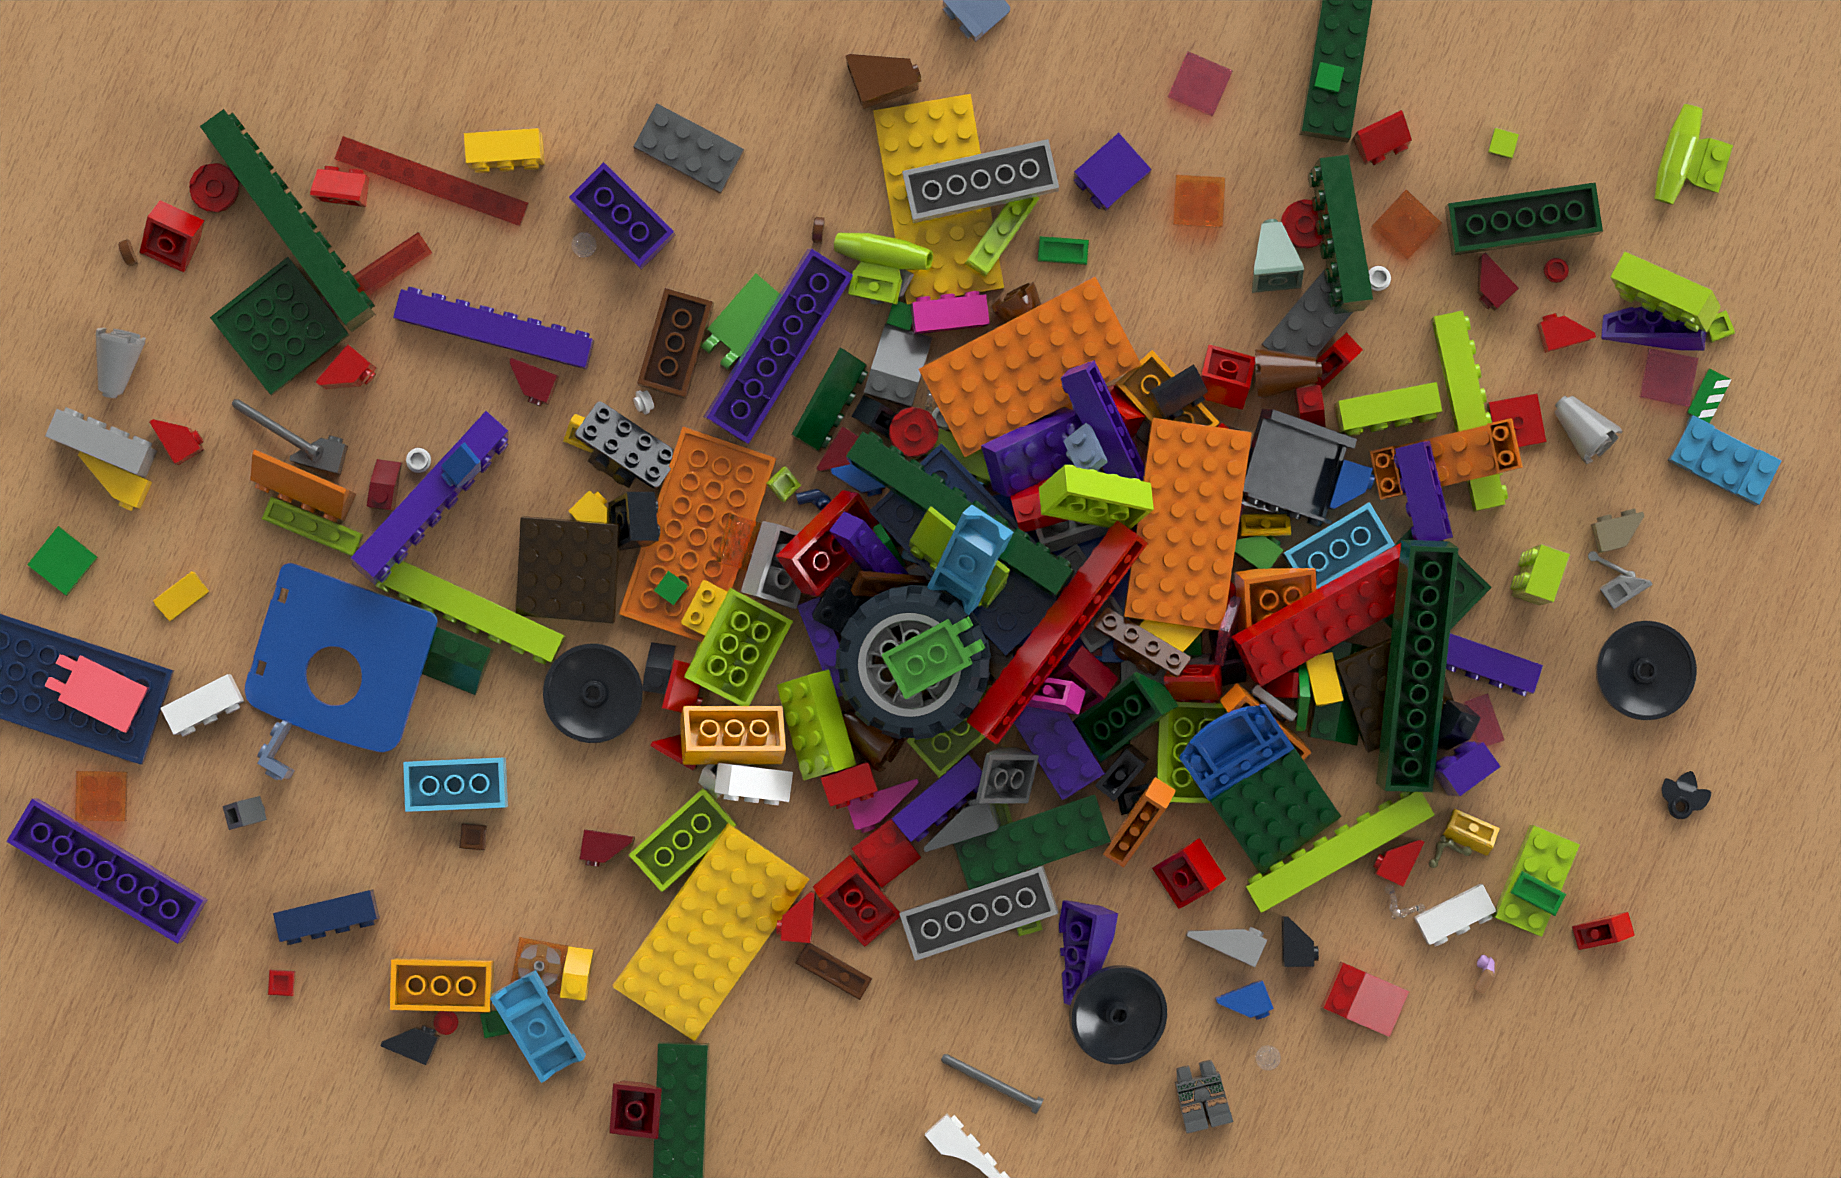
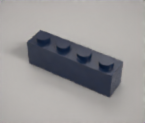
[273,889,380,945]

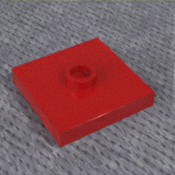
[1488,393,1547,448]

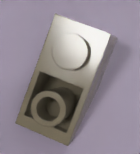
[1591,509,1644,553]

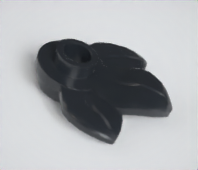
[1661,771,1712,819]

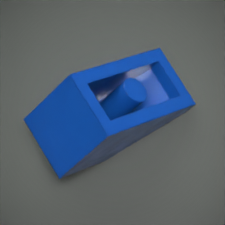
[441,442,481,489]
[1329,460,1375,510]
[831,464,886,497]
[1215,980,1274,1020]

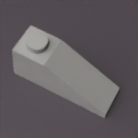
[1186,927,1267,967]

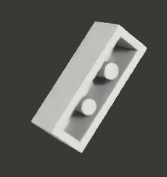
[161,674,244,737]
[714,763,793,805]
[1414,884,1496,947]

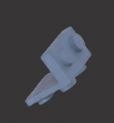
[942,0,1010,42]
[1064,423,1108,473]
[257,720,295,781]

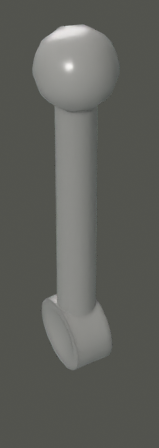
[1588,551,1636,577]

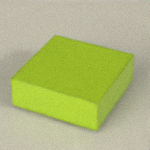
[1488,128,1519,159]
[1707,310,1735,343]
[766,467,801,502]

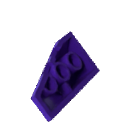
[1601,306,1706,351]
[1059,900,1118,1006]

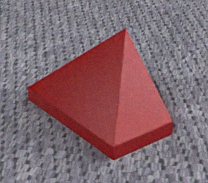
[650,734,697,771]

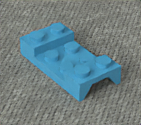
[1667,415,1782,506]
[927,505,1014,615]
[490,970,586,1083]

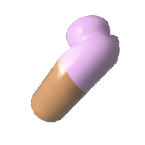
[1474,955,1495,994]

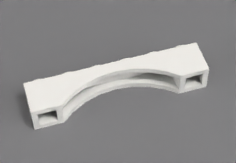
[925,1114,1010,1178]

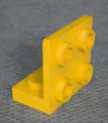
[681,580,728,636]

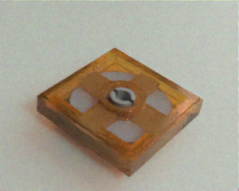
[511,937,569,995]

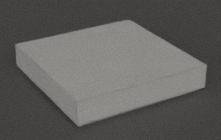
[1248,685,1297,725]

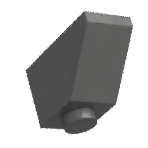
[289,435,348,475]

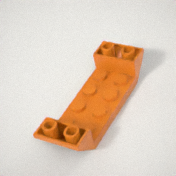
[1370,418,1522,500]

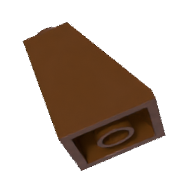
[845,54,922,109]

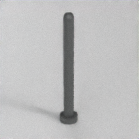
[232,399,324,462]
[941,1054,1044,1114]

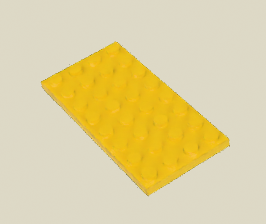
[873,94,1004,305]
[613,823,810,1041]

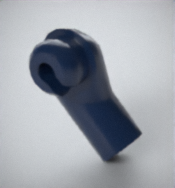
[796,489,831,511]

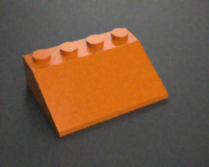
[250,449,356,523]
[1235,568,1317,674]

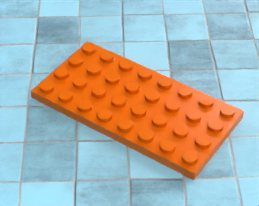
[918,276,1141,458]
[1123,418,1252,631]
[619,427,777,642]

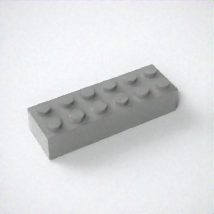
[902,139,1059,223]
[899,865,1059,961]

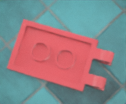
[45,655,149,733]

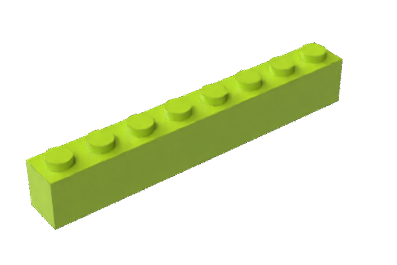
[1431,310,1508,512]
[375,561,566,665]
[1245,792,1435,913]

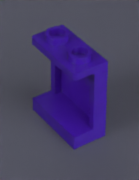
[1073,132,1151,211]

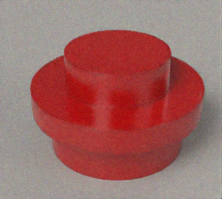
[1544,258,1569,283]
[433,1011,459,1035]

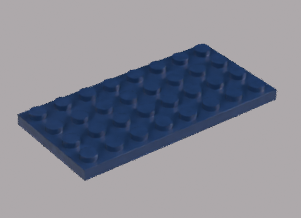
[869,443,1072,656]
[0,614,174,765]

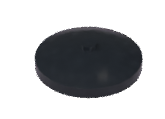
[1596,621,1697,720]
[543,643,643,743]
[1069,965,1167,1065]

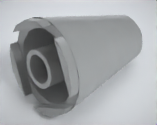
[95,328,146,398]
[1555,396,1623,464]

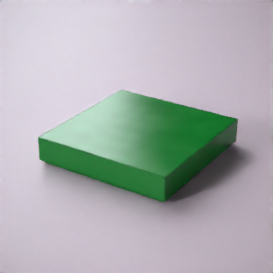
[27,526,98,596]
[1294,662,1310,731]

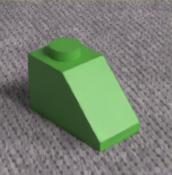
[1234,536,1283,569]

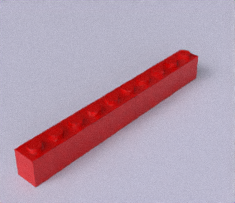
[966,520,1148,744]

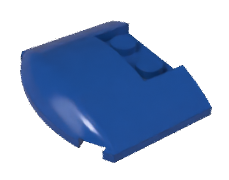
[1179,704,1294,800]

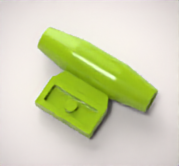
[1654,104,1733,205]
[834,233,933,305]

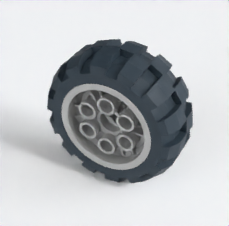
[835,585,991,740]

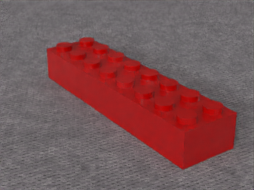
[1232,543,1401,687]

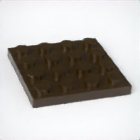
[516,516,620,623]
[1335,638,1454,753]

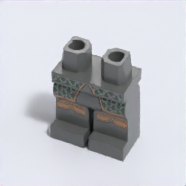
[1175,1060,1233,1134]

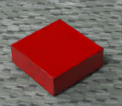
[268,970,295,996]

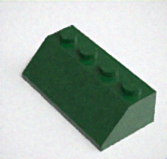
[791,348,868,452]
[422,626,494,695]
[1308,641,1368,746]
[1073,672,1178,763]

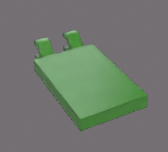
[701,273,780,370]
[882,616,985,699]

